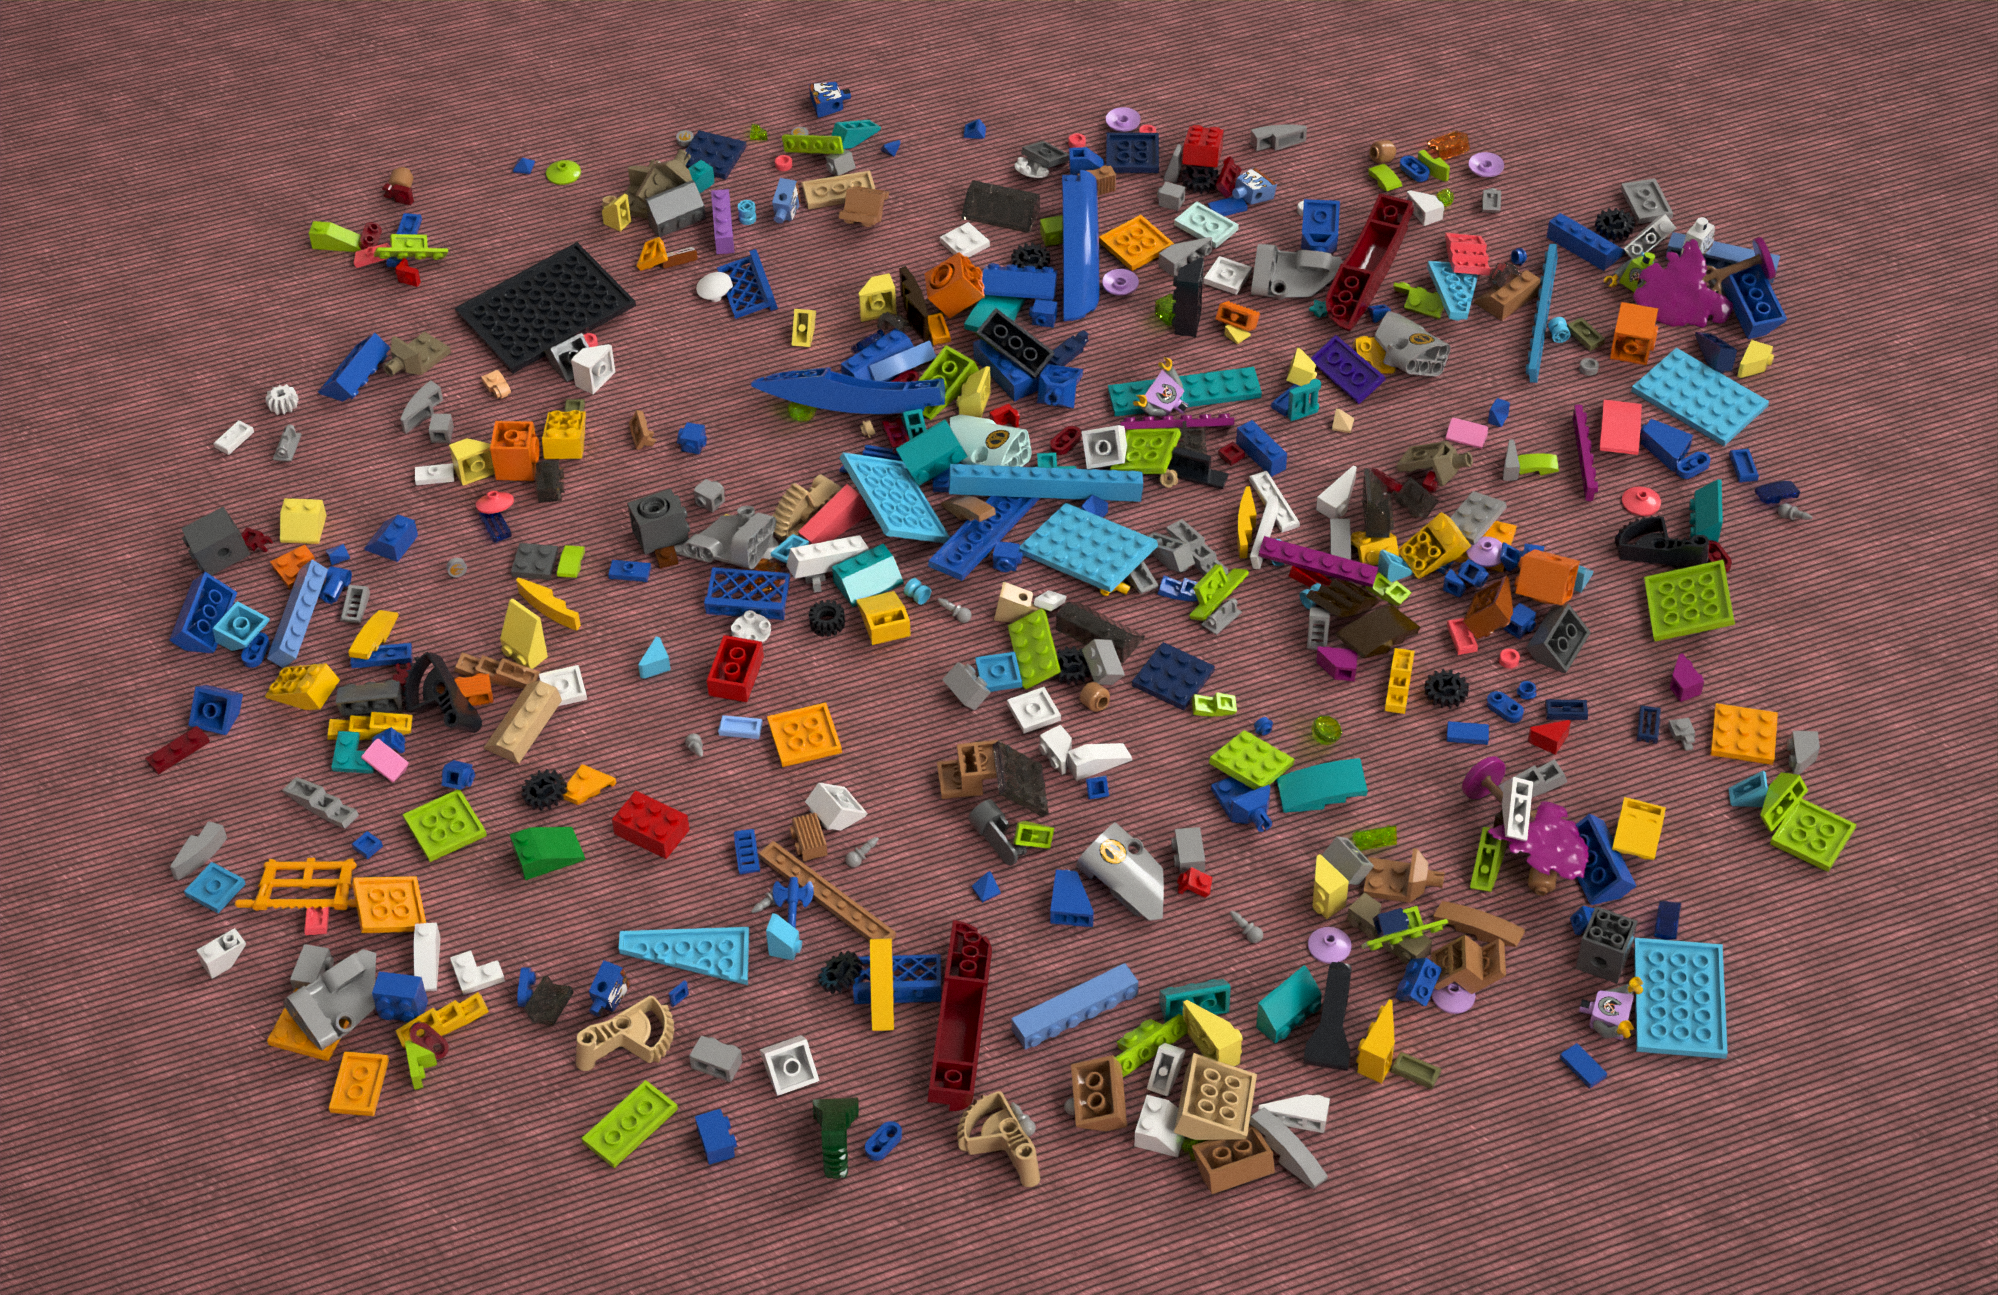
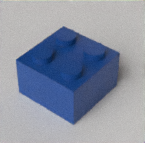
[372,971,428,1023]

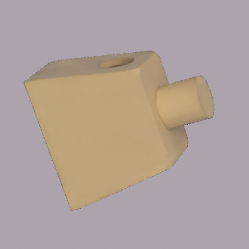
[994,582,1041,623]

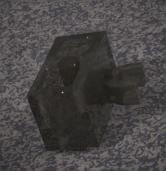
[536,460,565,503]

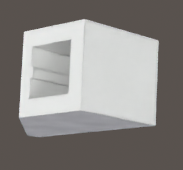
[1039,725,1072,775]
[197,928,246,979]

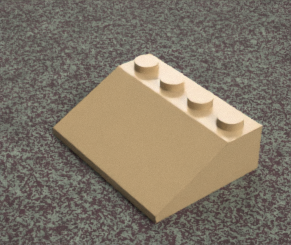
[1174,1053,1257,1140]

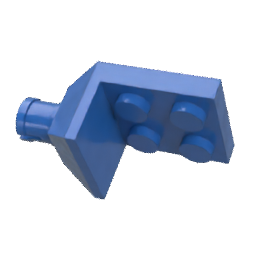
[1301,199,1340,254]
[1037,364,1083,409]
[1211,777,1273,832]

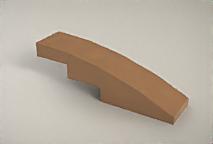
[941,495,996,522]
[454,652,540,688]
[1433,901,1525,947]

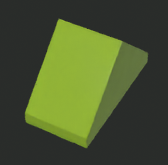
[1013,821,1054,848]

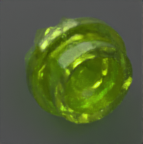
[1436,188,1454,207]

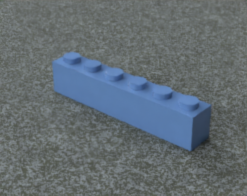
[1666,232,1780,283]
[267,560,328,668]
[1011,963,1139,1049]

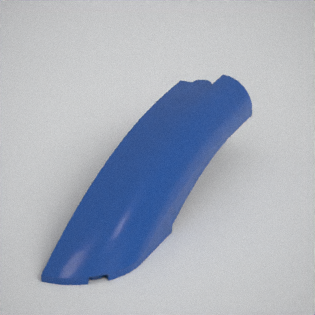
[1062,170,1099,321]
[751,367,945,414]

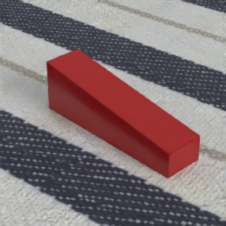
[1288,566,1332,588]

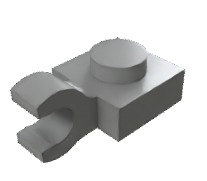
[805,573,826,593]
[1668,717,1695,751]

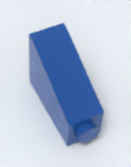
[1640,419,1693,472]
[1050,870,1094,927]

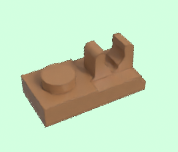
[629,410,656,450]

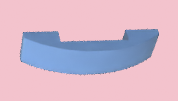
[868,341,936,381]

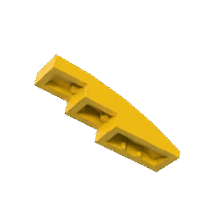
[1237,486,1257,559]
[516,577,581,631]
[348,610,399,660]
[1385,648,1415,714]
[328,712,413,740]
[870,938,894,1031]
[395,992,489,1049]

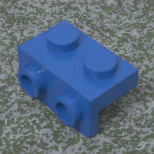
[1395,958,1442,1006]

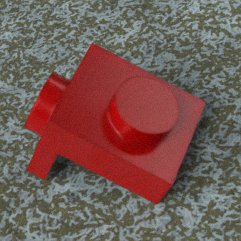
[395,258,421,287]
[989,403,1020,428]
[1177,867,1213,898]

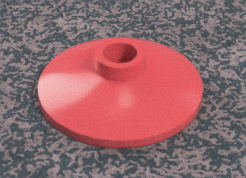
[1622,486,1661,516]
[476,491,514,514]

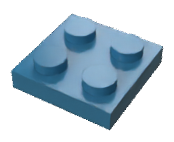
[975,652,1022,692]
[184,862,246,914]

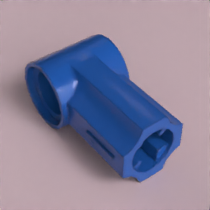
[319,566,352,604]

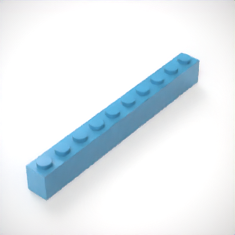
[949,464,1143,502]

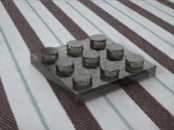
[993,741,1049,817]

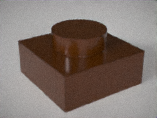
[655,545,679,569]

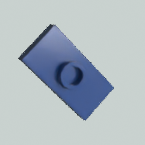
[608,560,651,582]

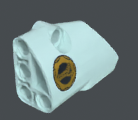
[950,414,1032,467]

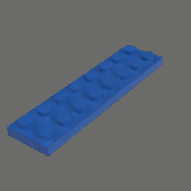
[928,496,1040,581]

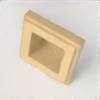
[1332,409,1354,433]

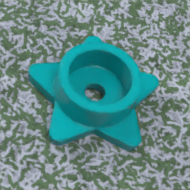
[1309,299,1328,317]

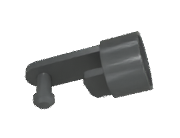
[968,799,1027,866]

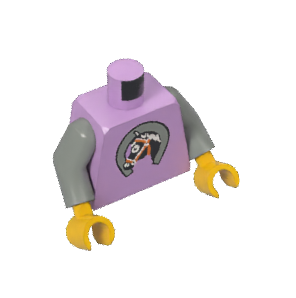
[1133,357,1189,416]
[1579,977,1643,1041]

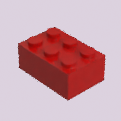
[1182,125,1224,167]
[707,635,764,702]
[612,790,690,859]

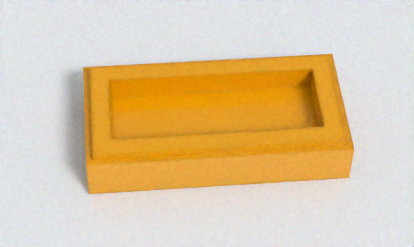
[928,313,951,345]

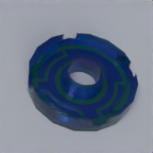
[851,329,885,354]

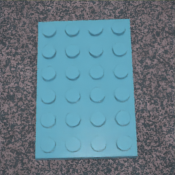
[1631,348,1769,446]
[839,452,950,543]
[1020,503,1158,593]
[1634,938,1728,1059]

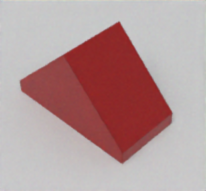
[1528,720,1571,755]

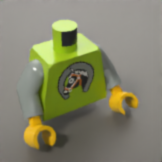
[1604,252,1655,293]

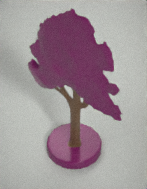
[1633,236,1776,328]
[1462,756,1589,880]

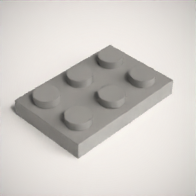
[1621,178,1673,224]
[1450,491,1507,545]

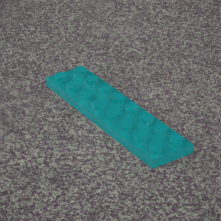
[1108,367,1262,417]

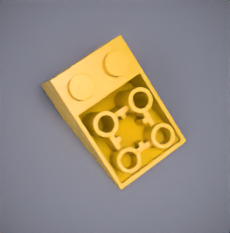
[542,410,586,459]
[1398,512,1471,579]
[856,591,911,645]
[265,663,340,710]
[1612,797,1666,860]
[1356,999,1395,1084]

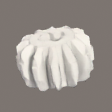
[266,384,299,415]

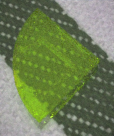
[750,124,768,140]

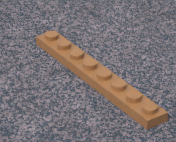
[758,841,896,941]

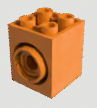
[924,252,985,318]
[1610,302,1659,365]
[490,421,539,481]
[1514,549,1580,605]

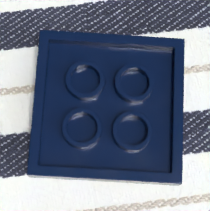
[685,130,747,180]
[1106,133,1159,173]
[1132,642,1215,711]

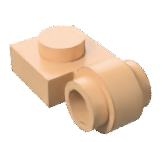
[481,370,511,399]

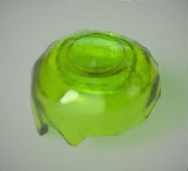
[787,402,817,422]
[1311,715,1343,745]

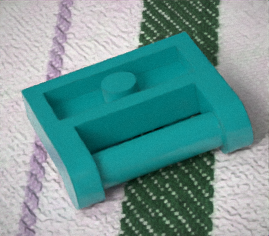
[1288,379,1321,421]

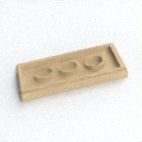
[801,171,875,210]

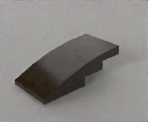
[899,266,929,342]
[1306,578,1380,617]
[1335,605,1421,659]

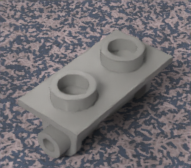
[273,425,302,462]
[1201,598,1242,635]

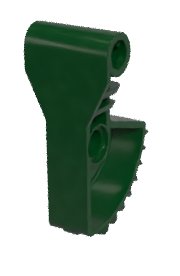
[813,1097,859,1179]

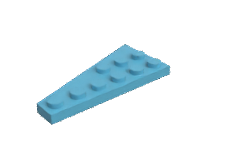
[1427,261,1478,321]
[619,927,749,985]

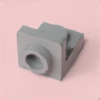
[1482,188,1501,213]

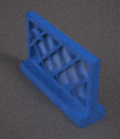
[717,249,778,319]
[704,567,791,620]
[853,954,941,1004]

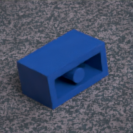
[695,1109,737,1165]

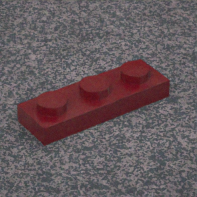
[145,726,210,775]

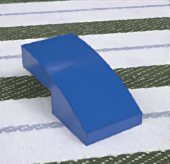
[1157,575,1198,601]

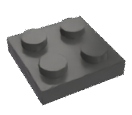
[1021,141,1069,168]
[511,543,558,580]

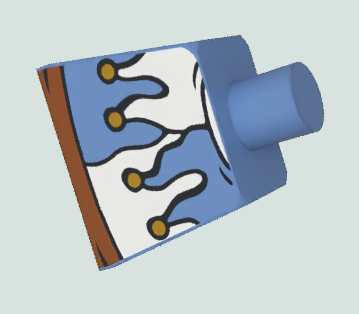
[1232,167,1277,204]
[772,178,801,223]

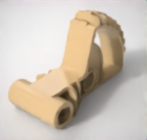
[772,474,842,541]
[576,996,674,1071]
[957,1091,1040,1187]

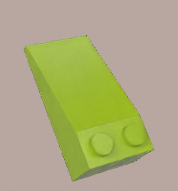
[918,345,979,420]

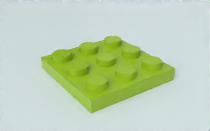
[1110,428,1181,474]
[1209,730,1295,790]
[402,789,487,862]
[1770,798,1857,872]

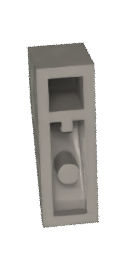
[1148,532,1195,572]

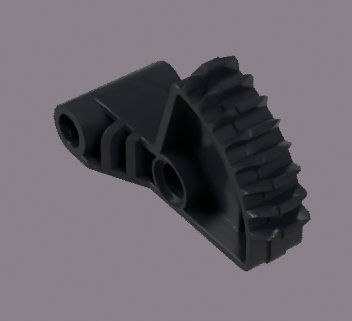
[1615,514,1709,569]
[402,652,482,733]
[1303,962,1352,1071]

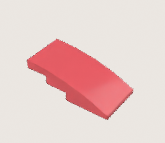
[1445,233,1491,276]
[1599,400,1642,455]

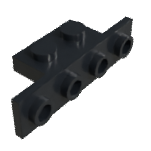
[1167,447,1229,489]

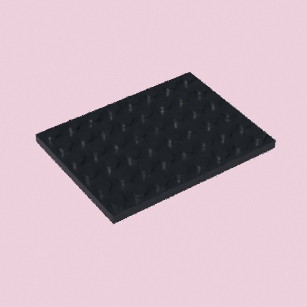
[455,242,636,374]

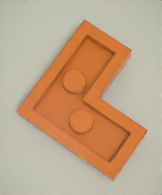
[270,544,315,590]

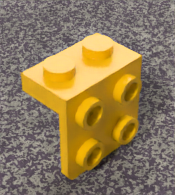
[1353,336,1395,374]
[1351,526,1399,566]

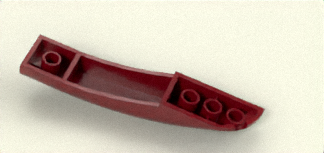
[1326,193,1414,331]
[927,920,992,1111]

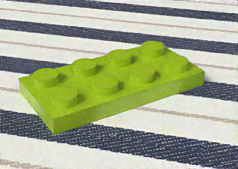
[1008,608,1061,690]
[581,1080,678,1168]

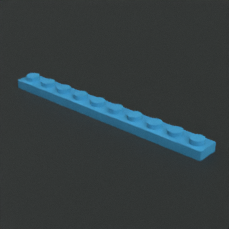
[1526,244,1558,383]

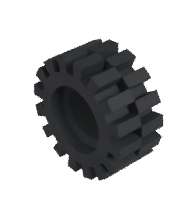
[809,600,845,637]

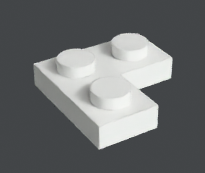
[450,951,505,995]

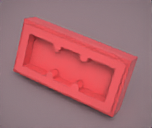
[354,243,391,268]
[1447,618,1478,655]
[304,907,330,935]

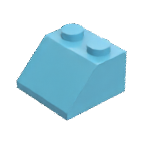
[213,601,270,651]

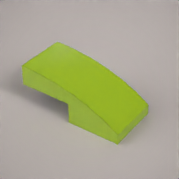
[1418,150,1450,182]
[1368,164,1402,191]
[1518,453,1559,476]
[557,545,585,578]
[1366,573,1412,606]
[1192,692,1237,716]

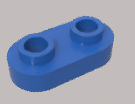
[1400,156,1430,182]
[1676,452,1711,479]
[241,632,270,668]
[1487,691,1524,723]
[517,967,536,1007]
[865,1121,902,1161]

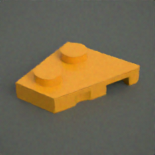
[637,237,668,271]
[563,764,616,805]

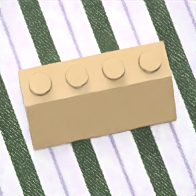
[484,681,562,764]

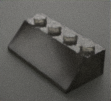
[962,180,1040,233]
[1362,468,1394,538]
[1056,602,1145,664]

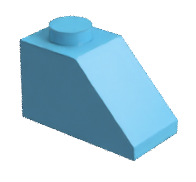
[766,913,802,961]

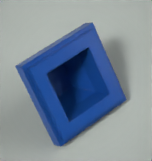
[880,140,901,157]
[513,158,535,174]
[1086,776,1109,799]

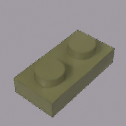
[1567,317,1605,351]

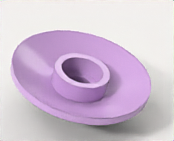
[1106,107,1140,132]
[1469,152,1504,177]
[1102,269,1139,295]
[1467,536,1502,567]
[1308,927,1351,964]
[1431,982,1475,1014]

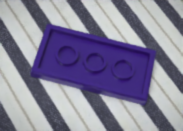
[1310,335,1386,404]

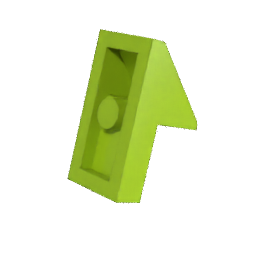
[405,1041,437,1090]

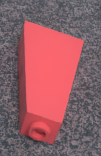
[798,484,870,545]

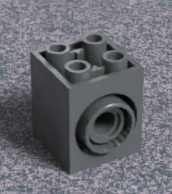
[627,489,690,555]
[181,506,251,576]
[1576,906,1638,984]

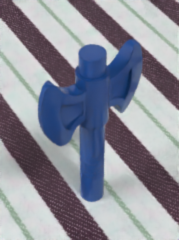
[773,877,814,929]

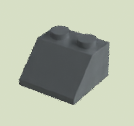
[544,333,589,382]

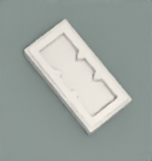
[214,421,254,455]
[415,463,454,485]
[1034,590,1067,611]

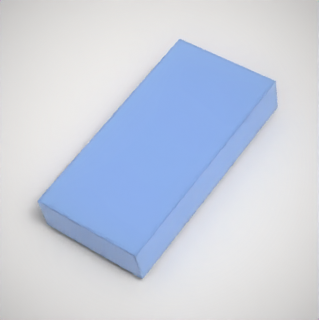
[718,715,763,739]

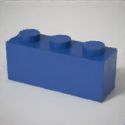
[1236,420,1287,477]

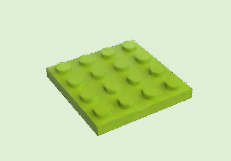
[1644,560,1735,642]

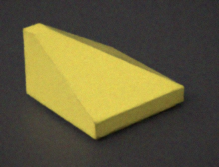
[1225,325,1251,345]

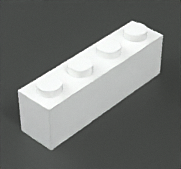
[786,535,869,578]

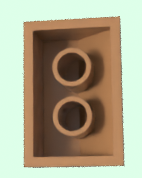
[1474,270,1540,321]
[1071,1055,1127,1131]
[1192,1125,1275,1194]

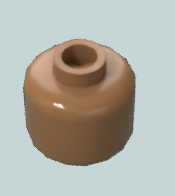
[1369,140,1396,164]
[388,167,414,188]
[1080,682,1110,712]
[1528,867,1557,896]

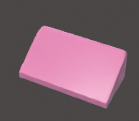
[1445,418,1488,449]
[361,739,409,783]

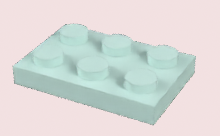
[1174,202,1238,248]

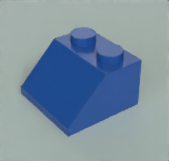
[364,514,418,562]
[188,685,243,735]

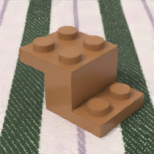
[839,186,889,227]
[937,740,1003,799]
[1431,935,1506,994]

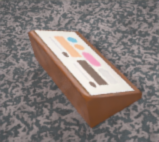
[661,246,698,269]

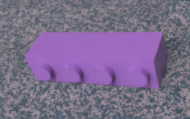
[711,189,734,254]

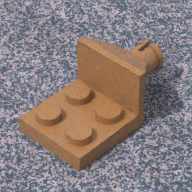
[1363,848,1445,903]

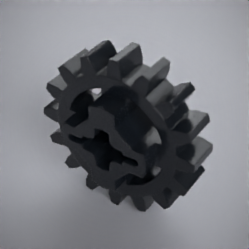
[1181,165,1220,194]
[1595,208,1635,240]
[1011,242,1050,269]
[1053,646,1091,685]
[1424,669,1469,709]
[521,769,567,811]
[818,951,863,994]

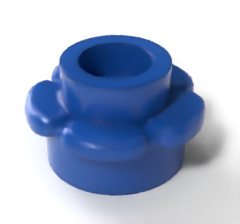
[1511,248,1527,266]
[1517,681,1537,700]
[1254,717,1273,736]

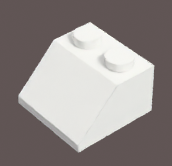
[571,344,616,394]
[1082,425,1127,469]
[805,783,868,831]
[760,1035,819,1096]
[1134,1095,1185,1157]

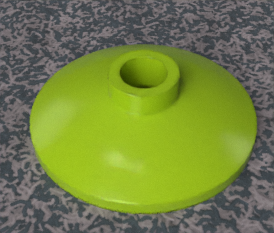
[546,160,581,185]

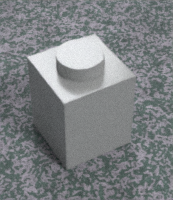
[826,149,856,176]
[1157,181,1185,211]
[429,414,454,443]

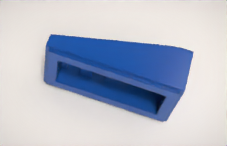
[734,829,760,874]

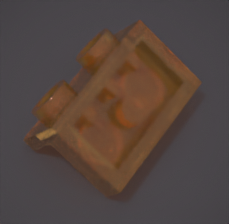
[1427,130,1470,160]

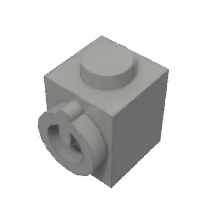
[694,479,725,513]

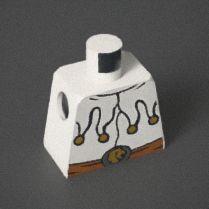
[1680,217,1715,256]

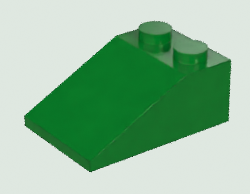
[510,827,586,881]

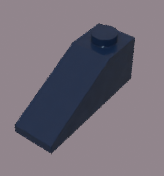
[1695,332,1737,373]

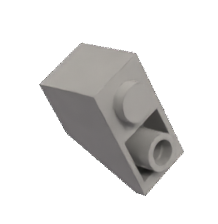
[1787,731,1820,775]

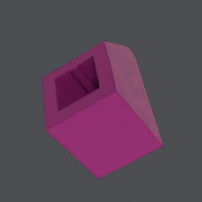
[1316,646,1358,682]
[1670,653,1704,702]

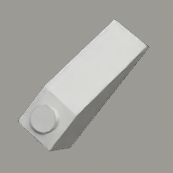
[1316,465,1357,519]
[1068,743,1132,781]
[1502,777,1533,842]
[414,923,441,991]
[1258,1094,1330,1133]

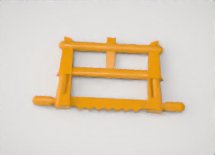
[235,858,357,911]

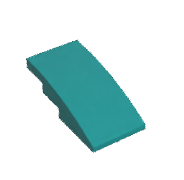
[964,295,1026,332]
[1276,758,1368,813]

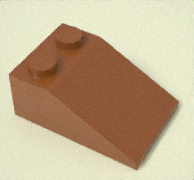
[1463,575,1513,639]

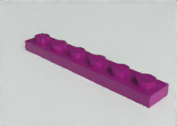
[1572,405,1598,501]
[1120,413,1234,429]
[1258,536,1378,588]

